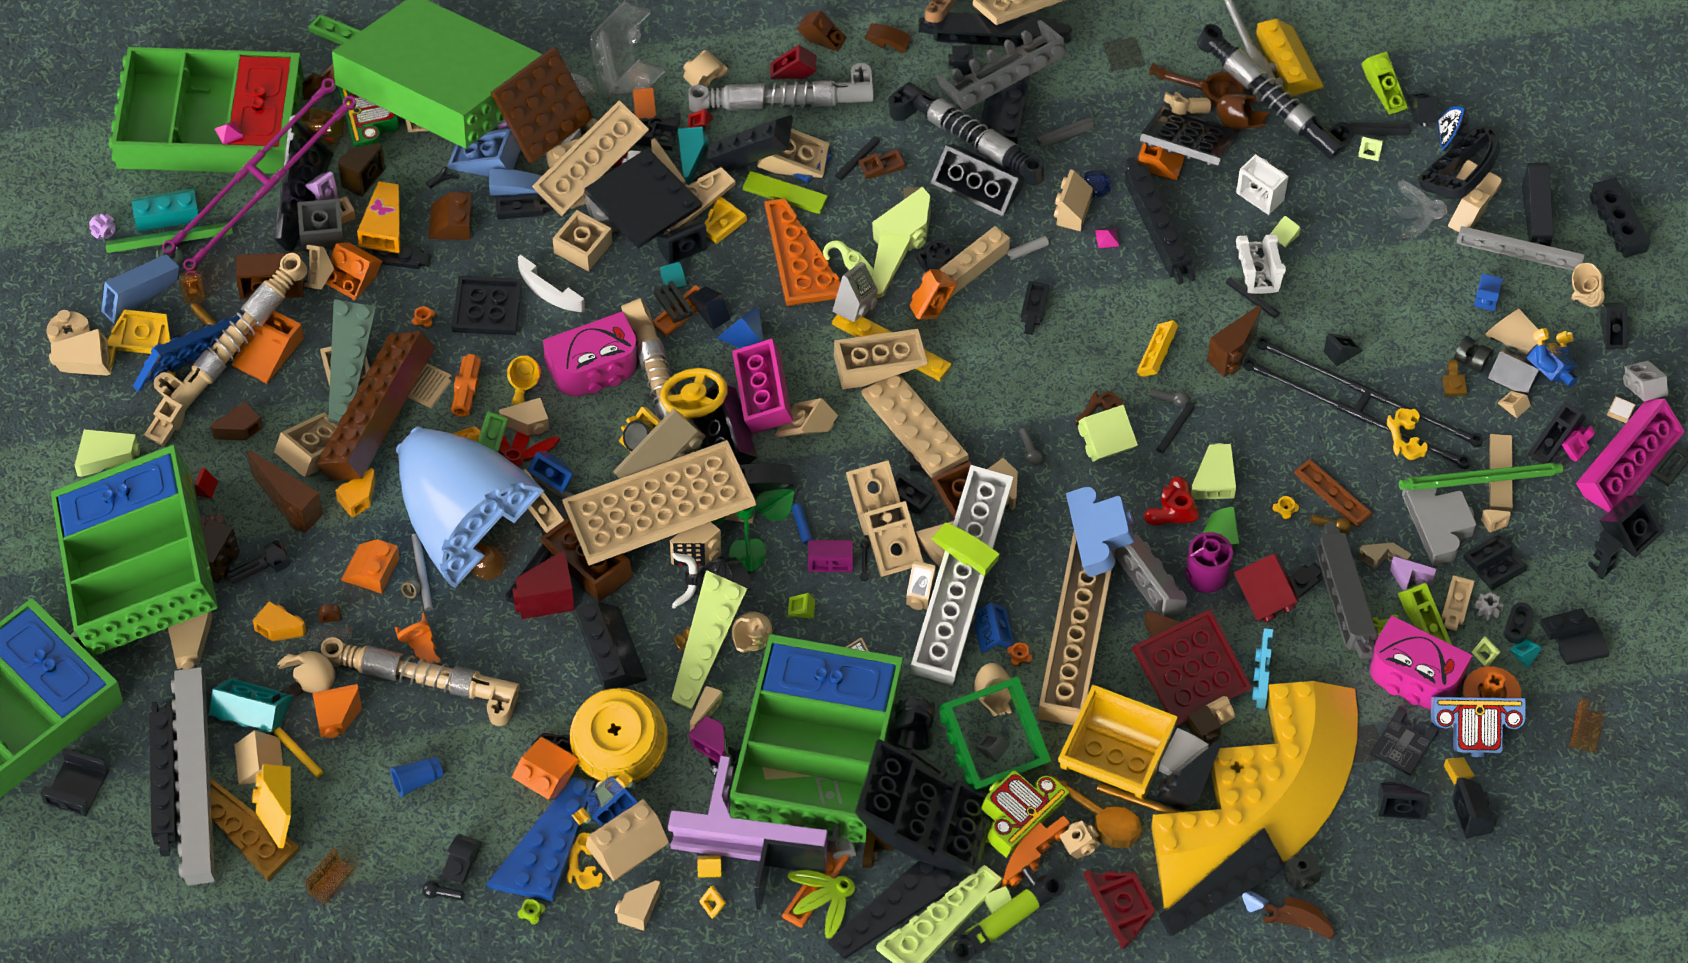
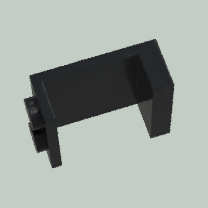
[40,748,109,817]

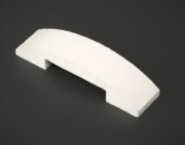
[518,255,585,312]

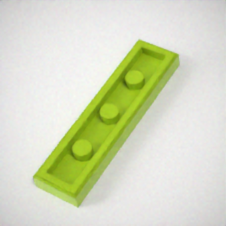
[743,171,828,214]

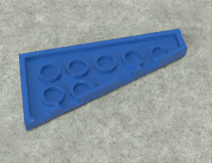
[133,312,244,392]
[486,777,596,901]

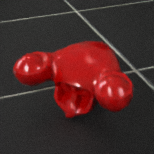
[1144,476,1199,526]

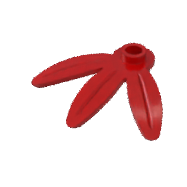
[498,431,560,467]

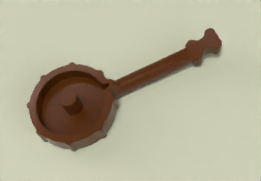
[1149,63,1245,107]

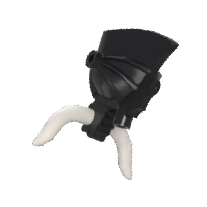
[672,553,752,608]

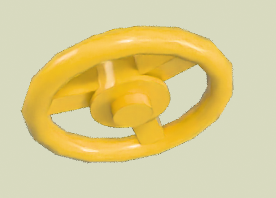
[660,368,728,419]

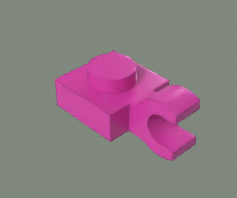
[1561,426,1595,461]

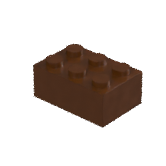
[236,252,305,299]

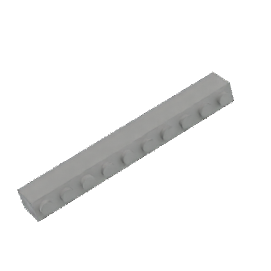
[171,667,215,886]

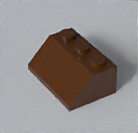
[931,461,972,519]

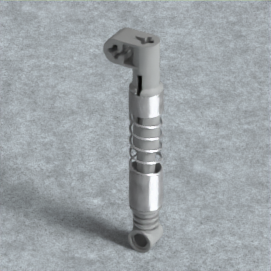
[688,63,873,113]

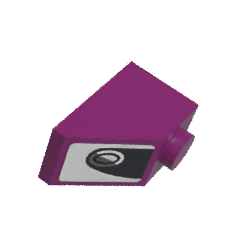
[689,716,728,763]

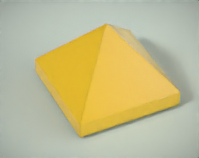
[699,886,726,918]

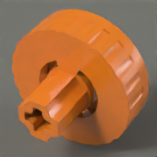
[1461,666,1521,698]

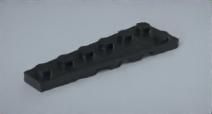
[828,860,960,959]

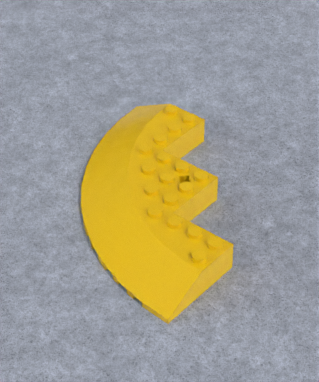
[1151,681,1358,909]

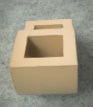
[144,396,185,447]

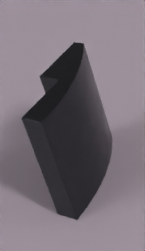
[1464,535,1527,590]
[1555,617,1609,665]

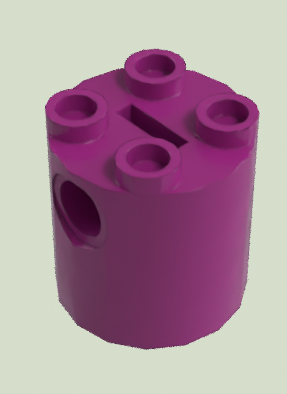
[1185,532,1233,593]

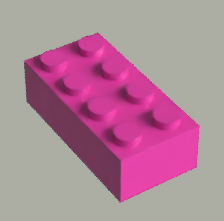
[732,338,793,434]

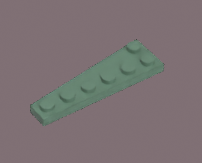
[328,299,376,424]

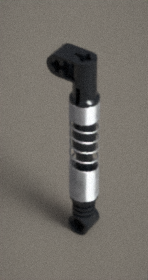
[1197,24,1355,160]
[888,82,1044,185]

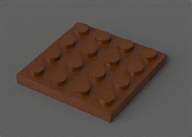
[490,47,594,163]

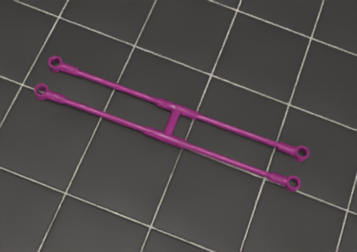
[162,78,357,273]

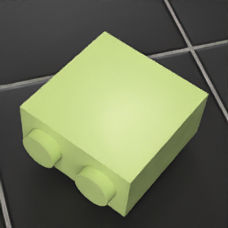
[1078,405,1138,462]

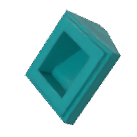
[1510,639,1541,668]

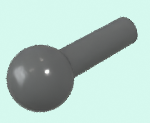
[1149,388,1189,407]
[1019,427,1043,465]

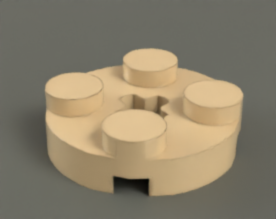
[46,310,90,344]

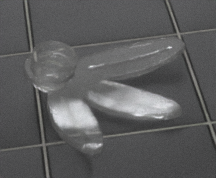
[1385,180,1448,239]

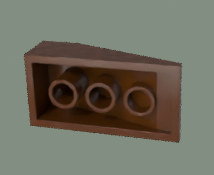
[247,450,322,533]
[540,518,633,602]

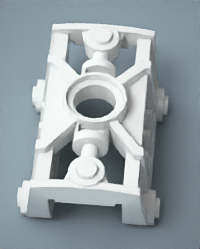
[1236,234,1286,294]

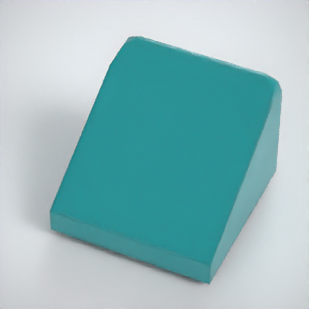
[660,262,687,291]

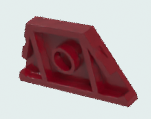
[1083,870,1155,949]

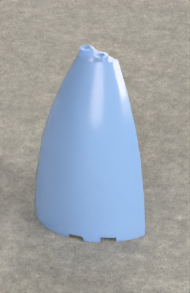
[396,427,544,588]

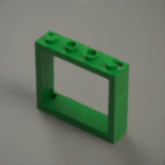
[939,676,1051,790]

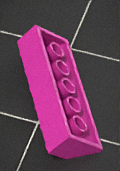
[1576,399,1685,512]

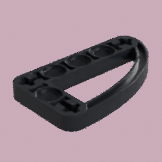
[1418,126,1500,199]

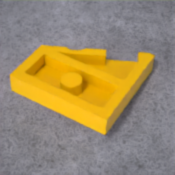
[704,197,747,244]

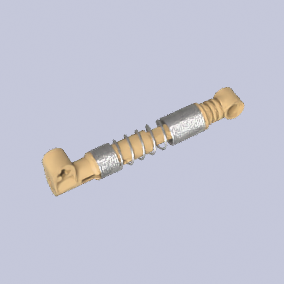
[154,253,307,411]
[621,298,694,453]
[321,637,520,726]

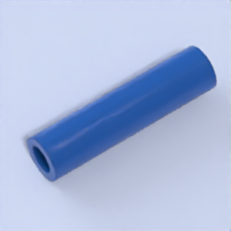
[791,503,813,545]

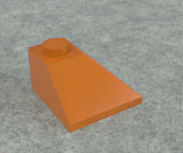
[312,684,362,738]

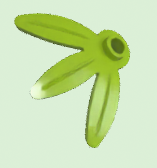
[788,870,855,938]

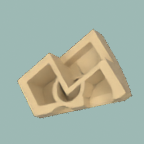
[1485,309,1545,355]

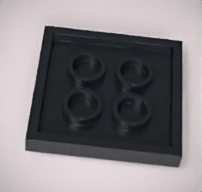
[452,276,522,335]

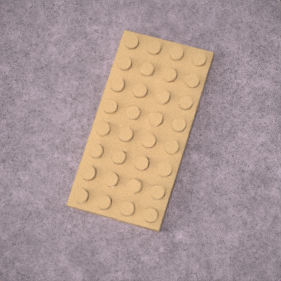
[562,440,756,565]

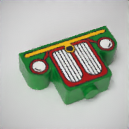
[338,86,399,148]

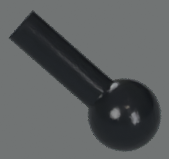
[422,881,465,900]

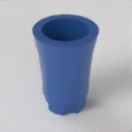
[390,757,443,797]

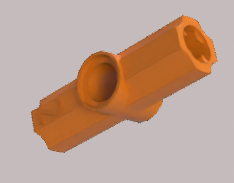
[451,354,481,417]

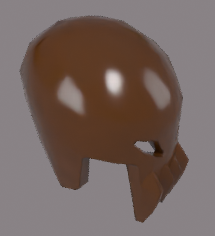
[1217,94,1270,130]

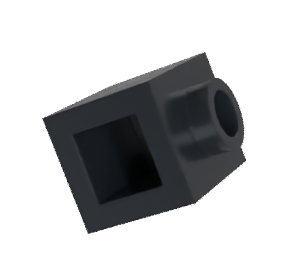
[948,45,974,75]

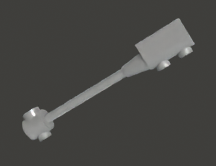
[1224,0,1284,102]

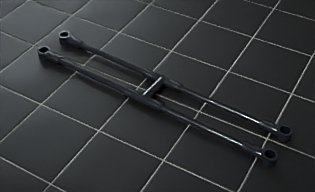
[1243,336,1483,469]

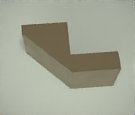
[1358,542,1412,570]

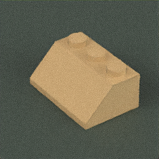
[586,799,669,882]

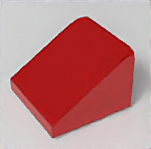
[194,467,218,498]

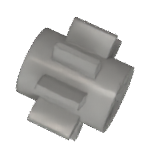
[1475,592,1504,621]

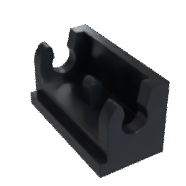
[1588,530,1623,579]

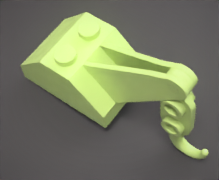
[823,187,931,298]

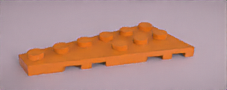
[765,198,840,306]

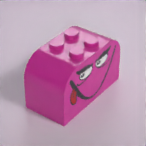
[543,311,637,396]
[1370,615,1473,709]

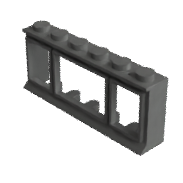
[936,20,1068,111]

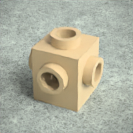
[1059,820,1100,859]

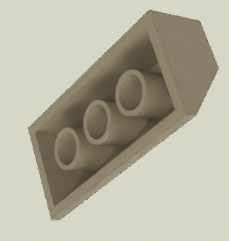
[613,408,706,479]

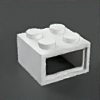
[1236,154,1288,215]

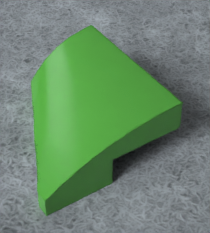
[1203,507,1239,549]

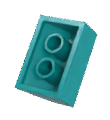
[132,188,200,232]
[209,678,293,733]

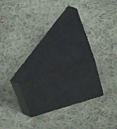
[688,286,730,330]
[1324,333,1362,366]

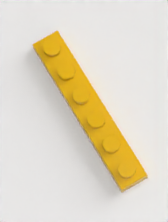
[832,314,951,381]

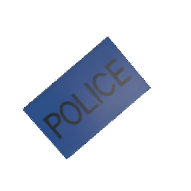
[974,602,1015,652]

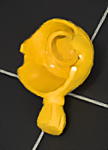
[507,355,541,405]

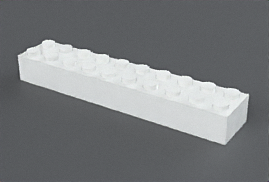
[910,465,1013,686]

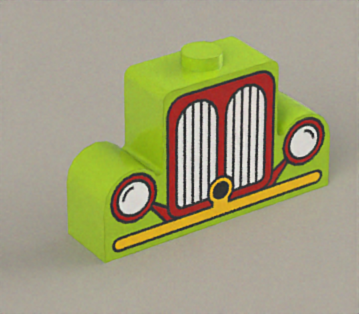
[981,771,1069,858]

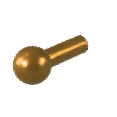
[1310,515,1351,534]

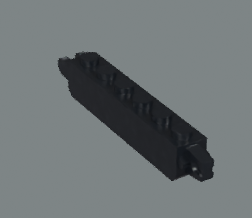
[919,12,1072,48]
[1125,157,1196,285]
[149,700,178,857]

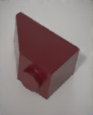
[770,45,816,79]

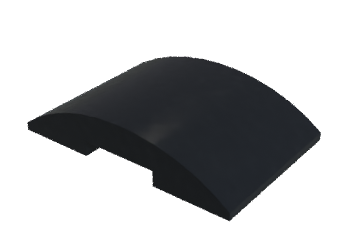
[855,738,992,874]

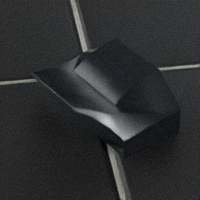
[894,473,934,514]

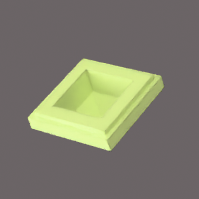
[1358,137,1383,161]
[1471,636,1501,666]

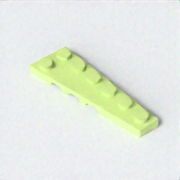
[671,571,747,710]
[876,865,1002,963]

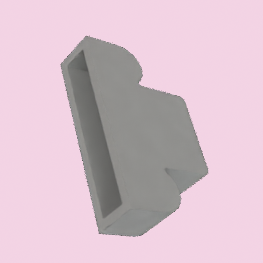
[1402,488,1476,566]

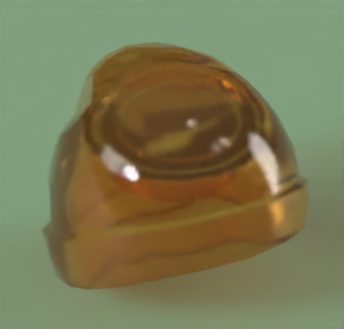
[470,543,505,580]

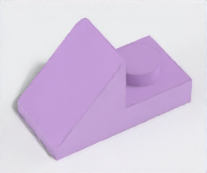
[305,171,339,201]
[1390,556,1436,591]

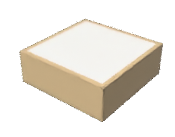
[1607,396,1636,423]

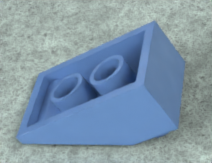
[447,128,521,177]

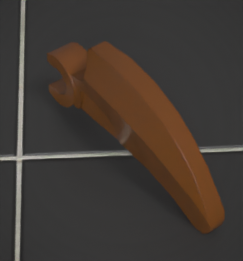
[1263,897,1334,939]

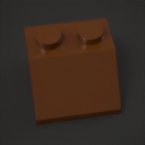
[428,192,473,240]

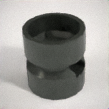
[1454,335,1494,373]

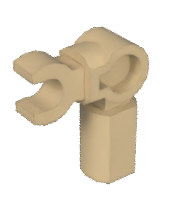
[1164,92,1211,115]

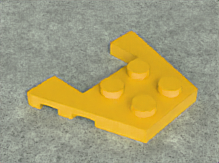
[107,310,176,376]

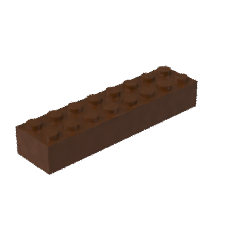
[316,331,435,481]

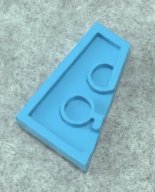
[1252,629,1273,709]

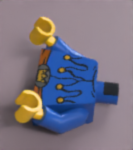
[1526,328,1578,387]

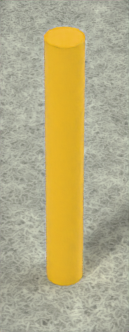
[274,727,324,778]

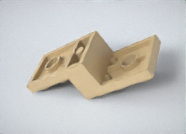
[846,460,923,577]

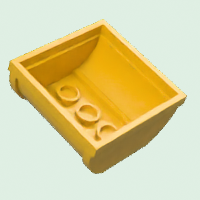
[1058,685,1178,799]

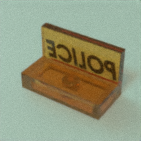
[1569,699,1603,753]
[305,847,354,905]

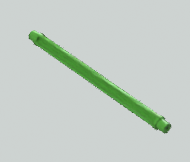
[1399,463,1563,491]

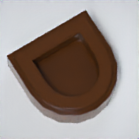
[318,604,342,623]

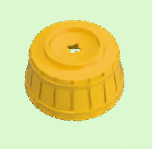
[570,688,668,783]

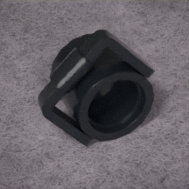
[916,240,955,272]

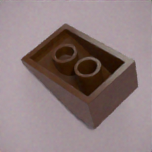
[1207,305,1261,377]

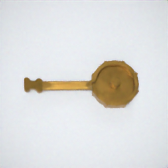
[1053,777,1142,848]

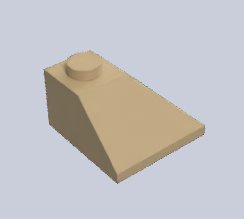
[775,398,838,437]

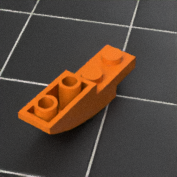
[1001,816,1069,888]

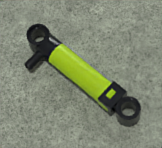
[945,865,1065,963]

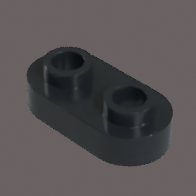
[1504,602,1533,644]

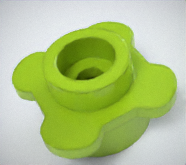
[518,899,545,924]

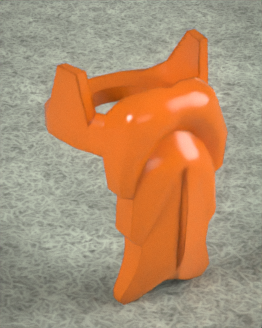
[395,612,441,664]

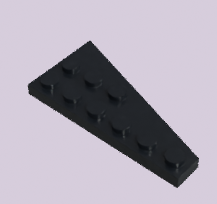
[274,115,334,251]

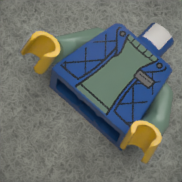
[572,770,638,827]

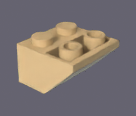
[1054,169,1093,231]

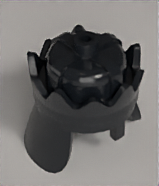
[889,694,936,750]

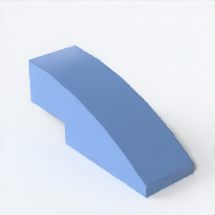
[489,169,542,197]

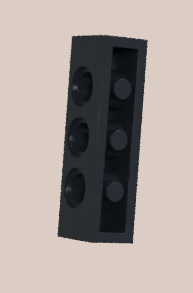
[1589,177,1650,258]

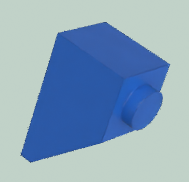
[527,451,574,493]

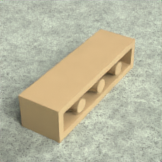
[940,226,1010,298]

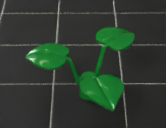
[711,489,794,573]

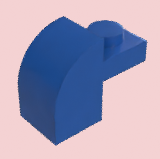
[1474,274,1503,311]

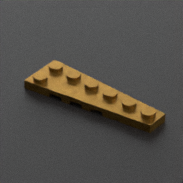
[210,778,300,882]

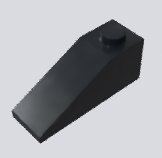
[1528,401,1586,464]

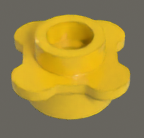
[1273,496,1299,519]

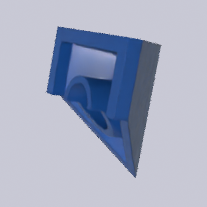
[717,307,764,349]

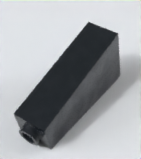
[1522,163,1553,247]

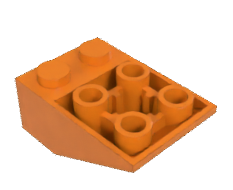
[232,311,304,384]

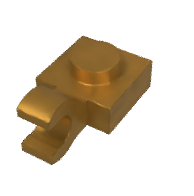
[1442,360,1467,397]

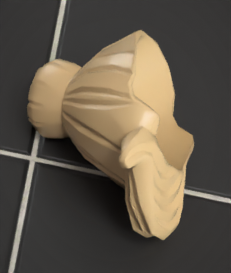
[1571,263,1605,307]

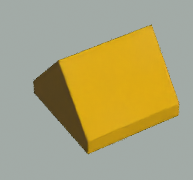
[697,855,721,878]

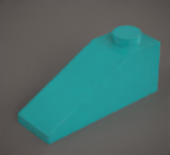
[678,127,708,185]

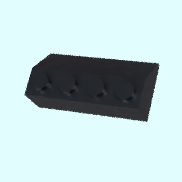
[976,75,1030,146]
[707,115,793,171]
[930,144,1024,216]
[693,383,757,465]
[576,602,647,691]

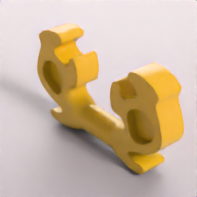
[1387,408,1428,460]
[567,833,603,889]

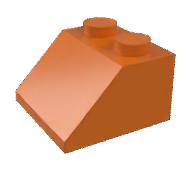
[910,269,958,320]
[341,539,400,594]
[512,737,579,800]

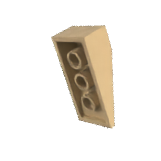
[834,329,927,390]

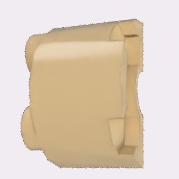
[683,50,729,87]

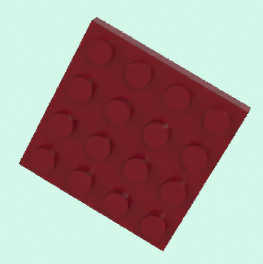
[1132,609,1252,727]

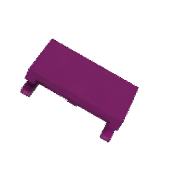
[808,540,853,572]

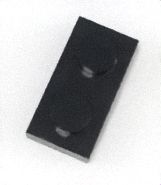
[1541,608,1592,640]

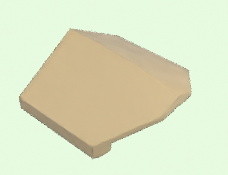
[304,245,334,289]

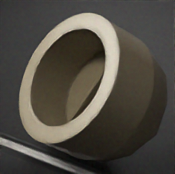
[401,579,421,599]

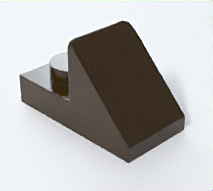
[862,829,893,869]

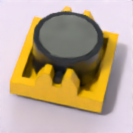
[619,407,661,452]

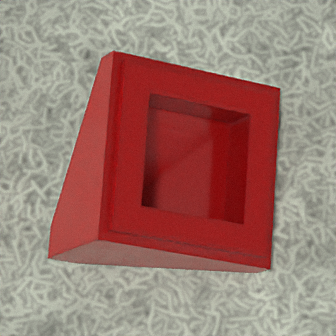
[688,109,712,128]

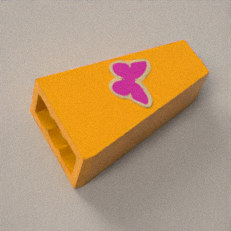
[357,181,400,253]

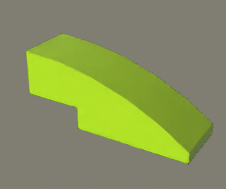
[931,522,999,576]

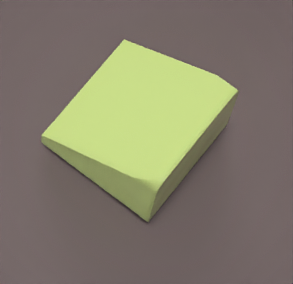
[1270,216,1300,247]
[985,886,1011,914]

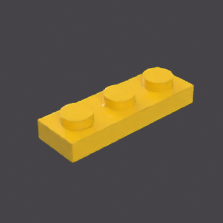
[1137,320,1179,377]

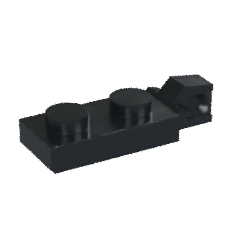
[1021,281,1050,335]

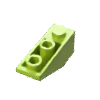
[1361,51,1408,115]

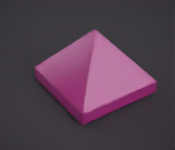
[215,121,243,145]
[1095,229,1119,248]

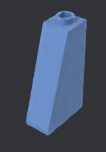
[101,254,179,324]

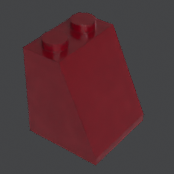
[512,551,574,620]
[1234,553,1300,623]

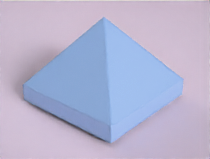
[1242,890,1269,912]

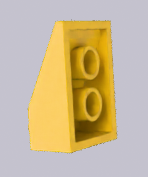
[252,764,291,848]

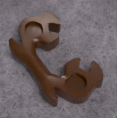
[1075,391,1123,426]

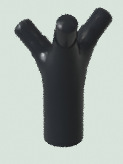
[426,166,459,189]

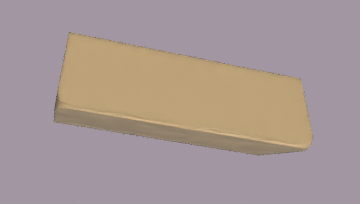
[1456,160,1502,201]

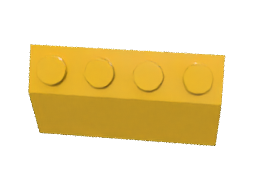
[1255,18,1324,96]

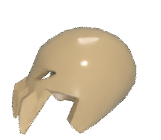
[732,611,772,653]
[277,651,335,693]
[974,663,1011,716]

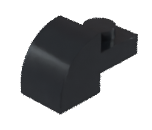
[441,834,482,884]

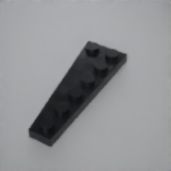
[1159,828,1285,936]

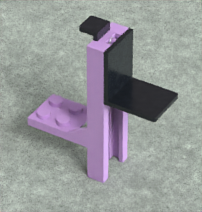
[668,756,840,910]

